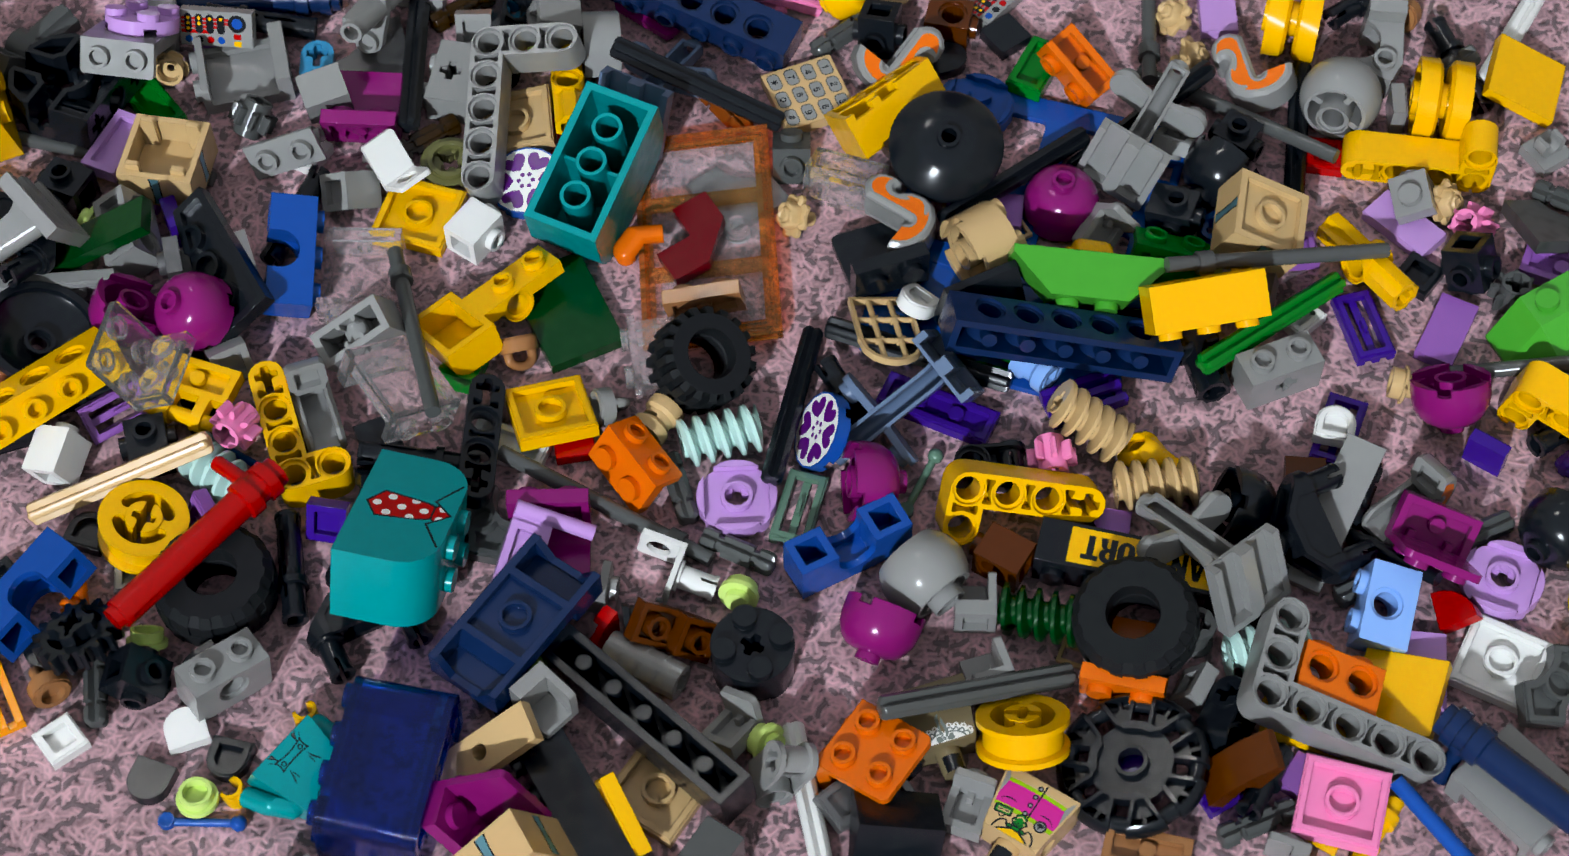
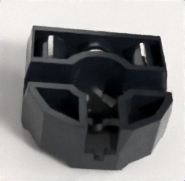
[8,33,146,149]

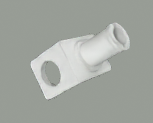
[361,128,431,193]
[637,528,720,605]

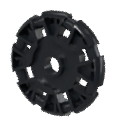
[1056,694,1211,839]

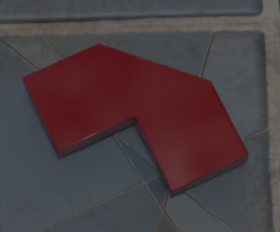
[657,191,726,285]

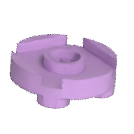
[105,0,180,37]
[696,460,778,538]
[1459,540,1545,621]

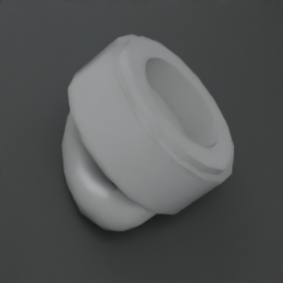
[589,387,630,427]

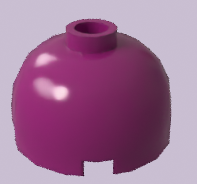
[1023,164,1099,242]
[154,271,234,353]
[88,273,161,349]
[1410,363,1492,434]
[840,441,908,522]
[839,591,926,666]

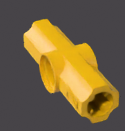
[550,44,585,135]
[1316,212,1419,311]

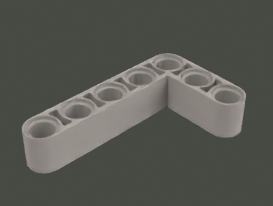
[461,22,586,205]
[1236,597,1446,788]

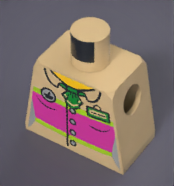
[981,770,1081,856]

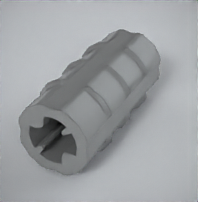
[602,630,691,700]

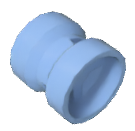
[1008,360,1063,393]

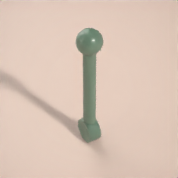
[900,448,944,518]

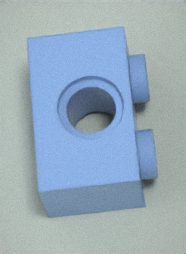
[1344,558,1423,654]

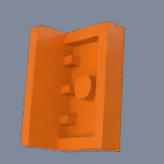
[1036,23,1115,108]
[588,415,683,514]

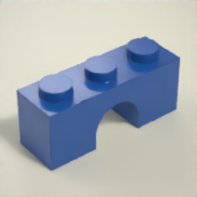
[262,192,325,318]
[783,492,913,599]
[0,526,97,663]

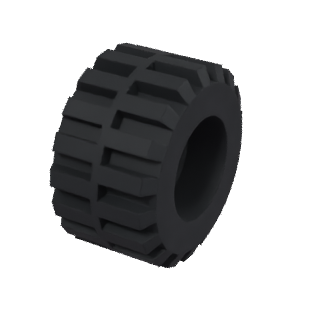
[646,306,757,415]

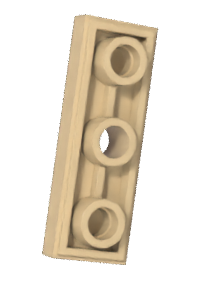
[424,700,544,787]

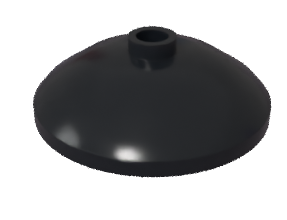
[888,90,1004,203]
[0,281,92,377]

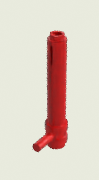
[103,456,289,630]

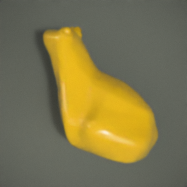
[1117,431,1179,468]

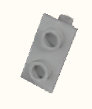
[242,126,327,180]

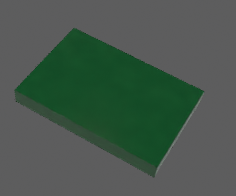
[525,253,625,374]

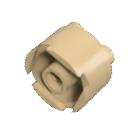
[940,198,1027,281]

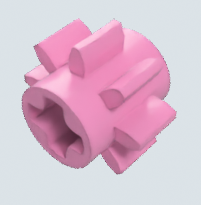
[1447,201,1500,237]
[209,400,263,451]
[1025,432,1078,473]

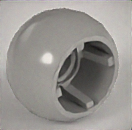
[1299,56,1383,138]
[879,528,969,618]

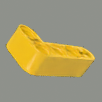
[1341,119,1499,193]
[1497,360,1569,438]
[248,361,355,508]
[935,459,1105,545]

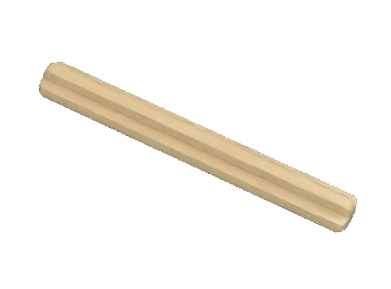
[26,431,214,525]

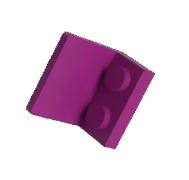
[319,70,402,143]
[421,769,552,855]

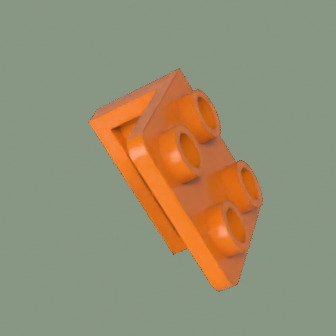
[1079,616,1169,704]
[816,699,931,804]

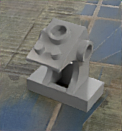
[1353,0,1408,99]

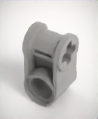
[748,740,819,808]

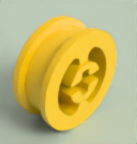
[97,480,190,575]
[975,694,1071,771]

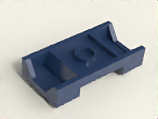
[428,533,603,715]

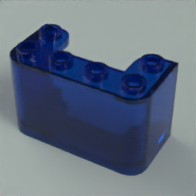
[306,675,463,856]

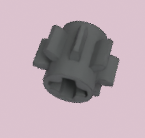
[227,94,278,141]
[1487,269,1535,314]

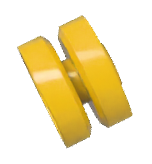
[1260,0,1325,63]
[1407,56,1476,141]

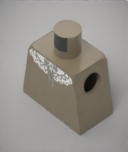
[899,673,976,781]

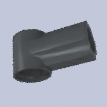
[4,4,81,57]

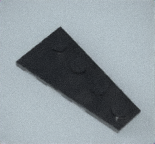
[172,187,275,348]

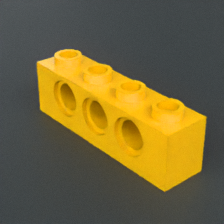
[0,326,128,450]

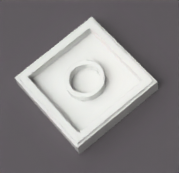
[1448,613,1553,715]

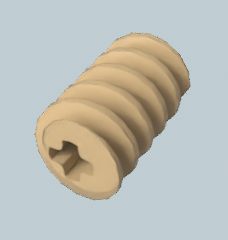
[1046,379,1136,463]
[1112,456,1200,512]

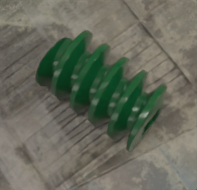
[997,582,1077,648]

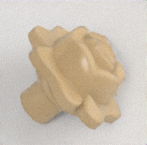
[1155,0,1192,37]
[1170,35,1210,70]
[1433,178,1464,226]
[775,194,816,239]

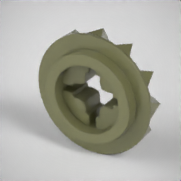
[420,137,464,188]

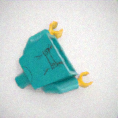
[219,700,356,822]

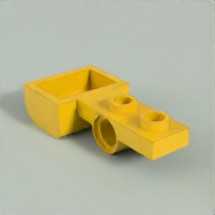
[418,245,565,375]

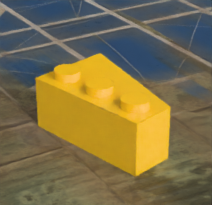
[824,56,946,159]
[1138,267,1272,342]

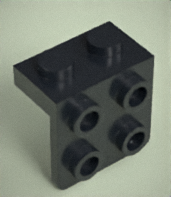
[832,223,930,297]

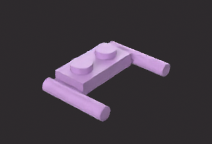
[490,499,597,629]

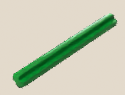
[1195,272,1346,375]

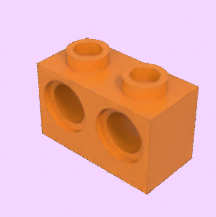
[1294,639,1387,716]

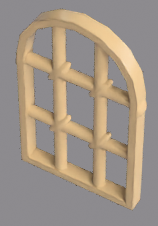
[847,297,922,366]

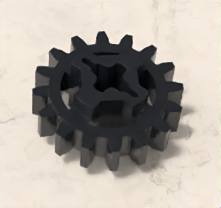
[31,598,125,676]

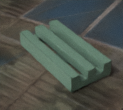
[769,468,829,544]

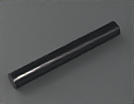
[1345,526,1443,586]

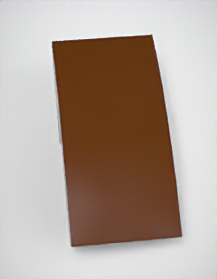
[623,597,718,664]
[1204,729,1286,807]

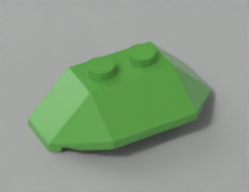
[1008,243,1166,314]
[1485,270,1569,361]

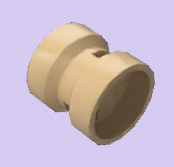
[636,393,685,446]

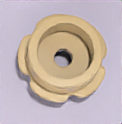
[156,50,190,86]
[1386,365,1412,404]

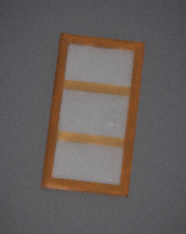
[637,124,784,352]

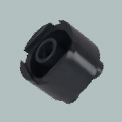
[710,604,795,701]

